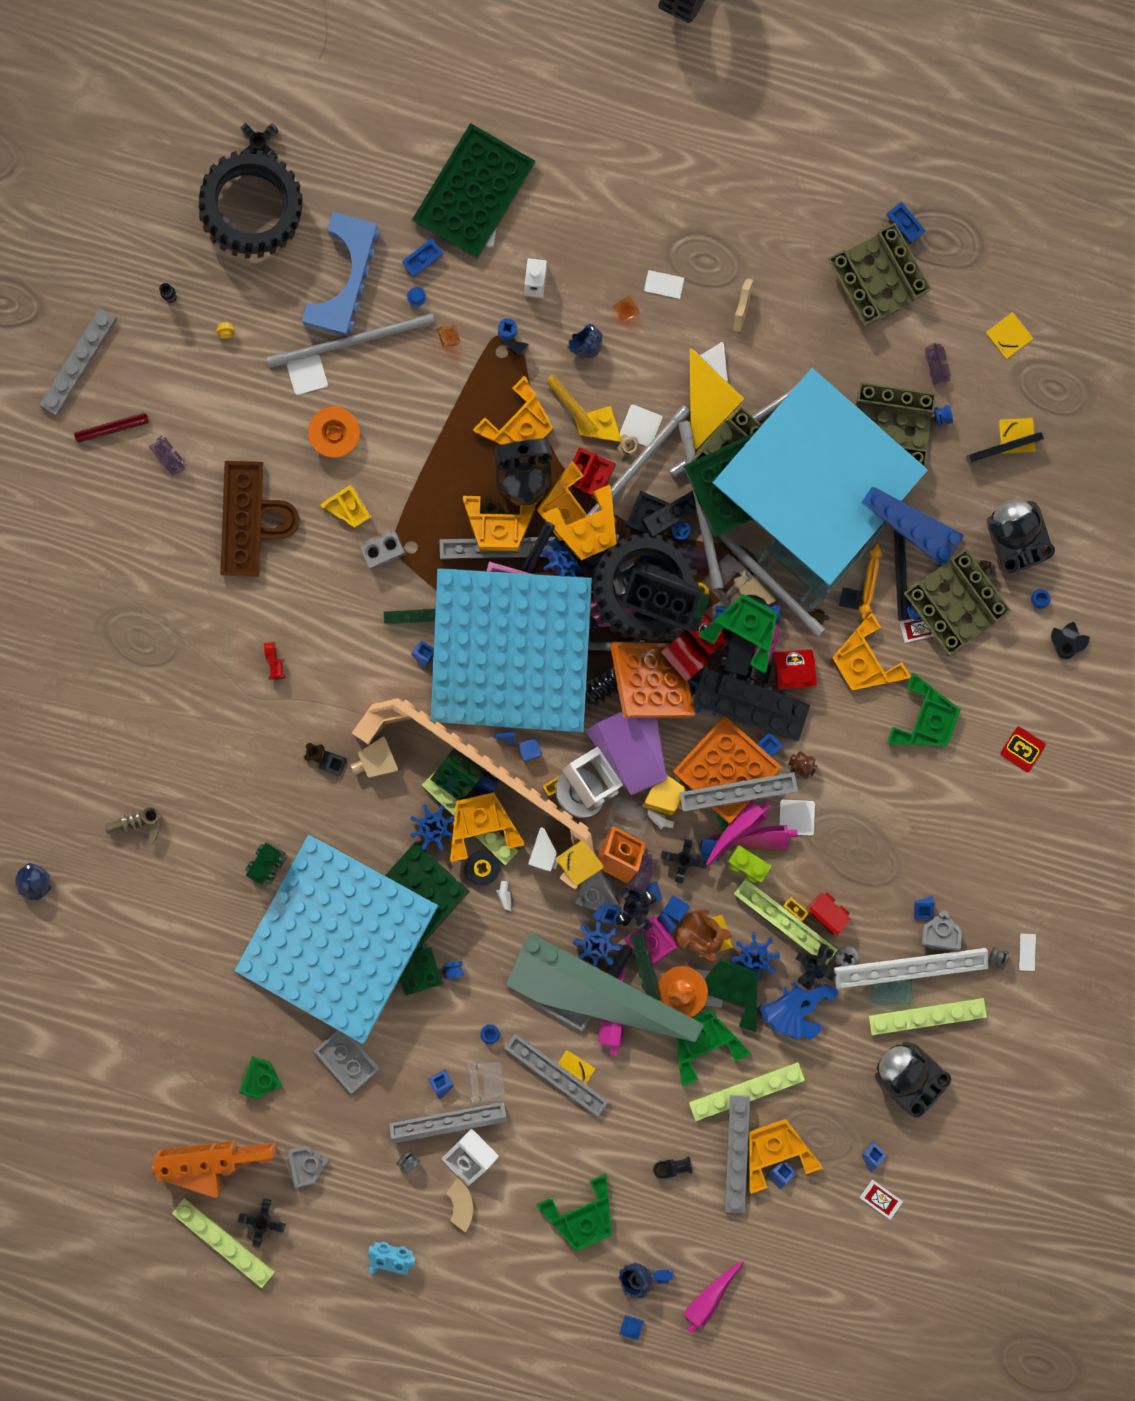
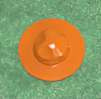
[308,406,360,458]
[657,966,708,1017]

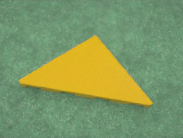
[689,348,745,451]

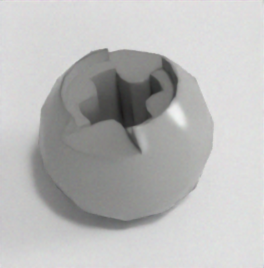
[835,946,859,967]

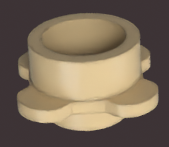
[617,434,638,455]

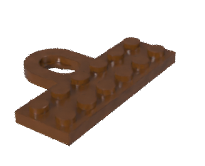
[220,461,300,577]

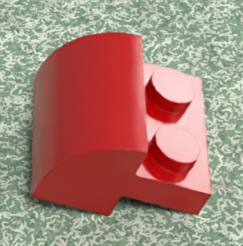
[570,447,616,497]
[661,632,709,681]

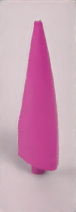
[706,801,771,866]
[710,825,798,850]
[598,968,625,1056]
[683,1261,745,1334]

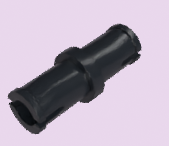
[159,283,177,303]

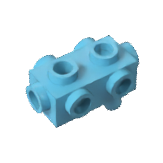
[367,1242,415,1275]

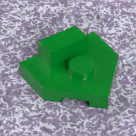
[239,1056,282,1099]

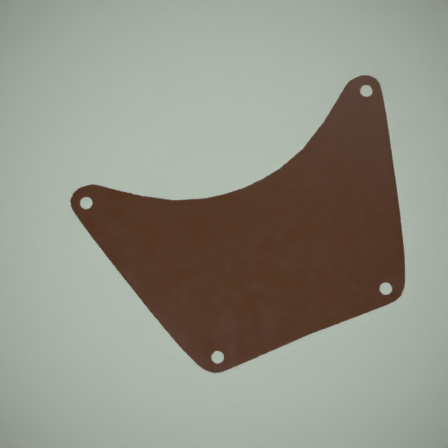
[393,335,758,682]

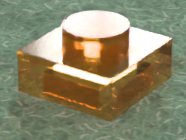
[613,295,640,323]
[437,325,461,347]

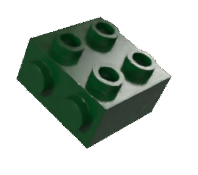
[430,748,485,800]
[245,842,286,886]
[400,945,443,996]

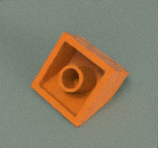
[597,826,646,883]

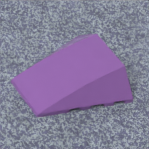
[585,712,667,795]

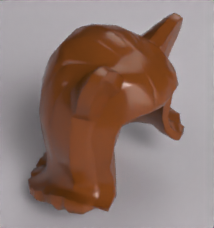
[676,909,732,962]

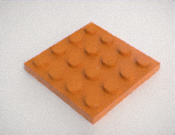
[610,642,695,718]
[672,717,782,824]

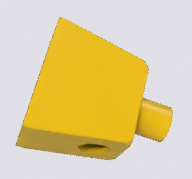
[642,774,685,816]

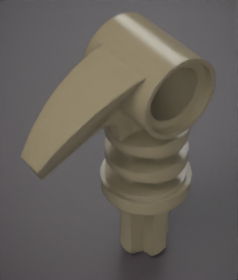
[105,807,162,845]

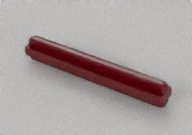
[74,413,149,443]

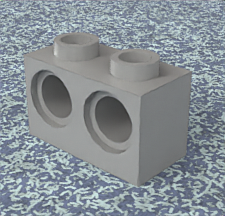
[360,531,407,570]

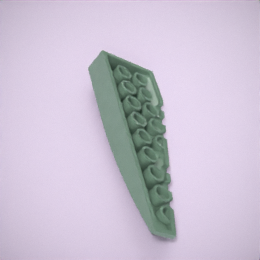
[506,933,704,1042]

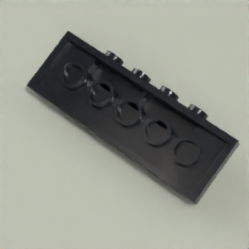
[690,668,810,741]

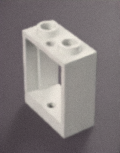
[562,747,623,809]

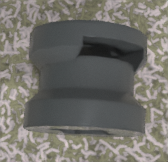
[988,947,1009,970]
[396,1150,420,1175]

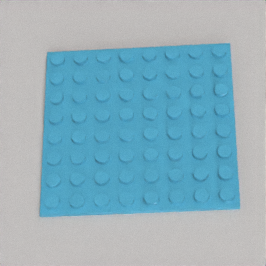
[713,368,928,585]
[431,568,592,732]
[234,834,439,1044]

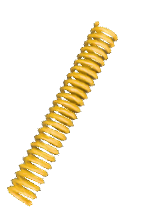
[547,375,599,435]

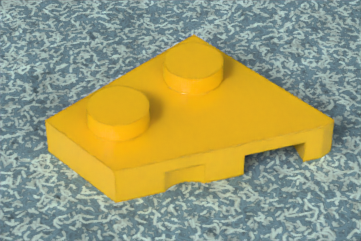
[574,406,621,443]
[320,485,372,528]

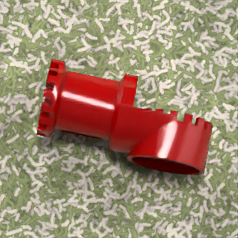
[264,642,286,680]

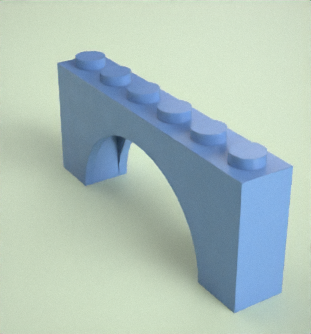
[302,212,380,337]

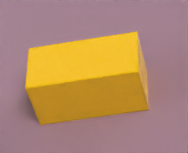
[543,775,561,797]
[783,897,809,922]

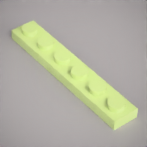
[422,772,519,865]
[734,879,838,964]
[868,998,987,1035]
[689,1062,805,1121]
[172,1198,274,1288]

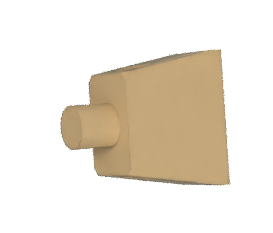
[351,736,400,778]

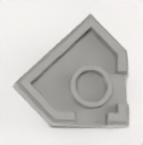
[575,870,619,911]
[921,910,962,952]
[286,1145,328,1189]

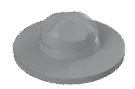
[556,768,604,818]

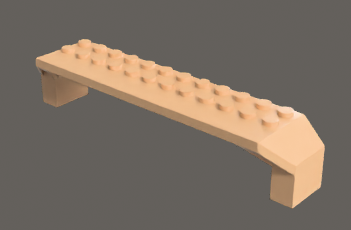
[352,698,594,889]

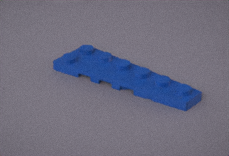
[861,487,964,566]

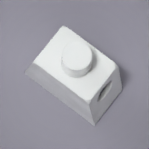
[524,258,548,298]

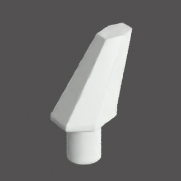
[647,808,674,830]
[496,881,512,911]

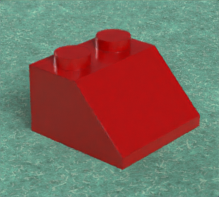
[806,892,851,936]

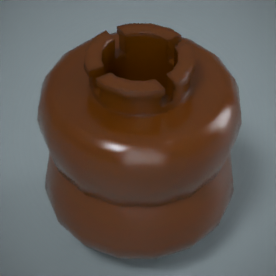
[788,751,818,779]

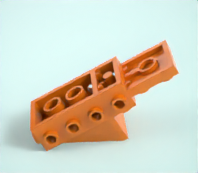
[152,1140,277,1198]

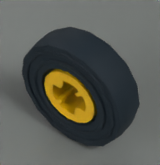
[465,851,500,885]

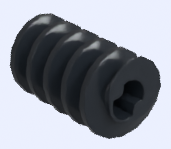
[586,669,618,706]

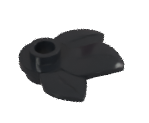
[1051,622,1090,659]

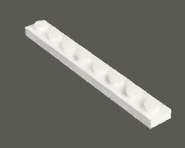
[834,948,988,989]

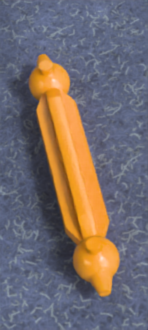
[858,543,883,619]

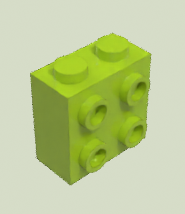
[727,845,772,884]

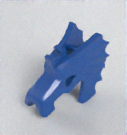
[758,982,839,1040]

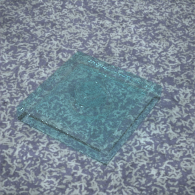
[872,979,912,1004]

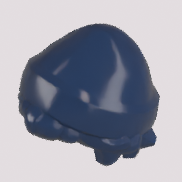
[568,324,603,358]
[16,863,51,900]
[619,1263,652,1298]

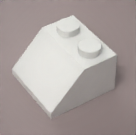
[529,827,558,872]
[441,1128,499,1186]

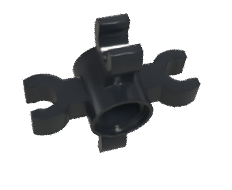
[240,122,279,160]
[661,836,707,883]
[616,887,657,931]
[795,944,837,990]
[237,1198,286,1248]

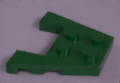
[699,958,757,1032]

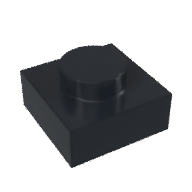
[838,587,862,610]

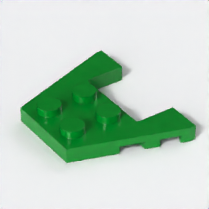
[699,594,777,673]
[887,673,961,746]
[676,1009,751,1086]
[536,1173,612,1251]

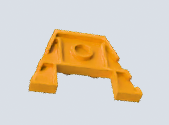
[473,376,554,445]
[537,461,616,541]
[541,485,616,560]
[463,496,538,551]
[832,613,911,691]
[450,793,525,862]
[749,1119,823,1194]

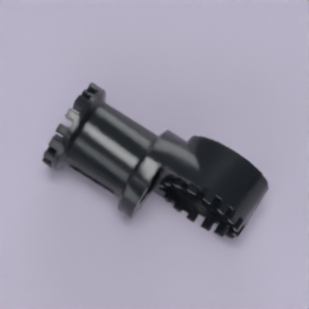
[653,1156,693,1179]

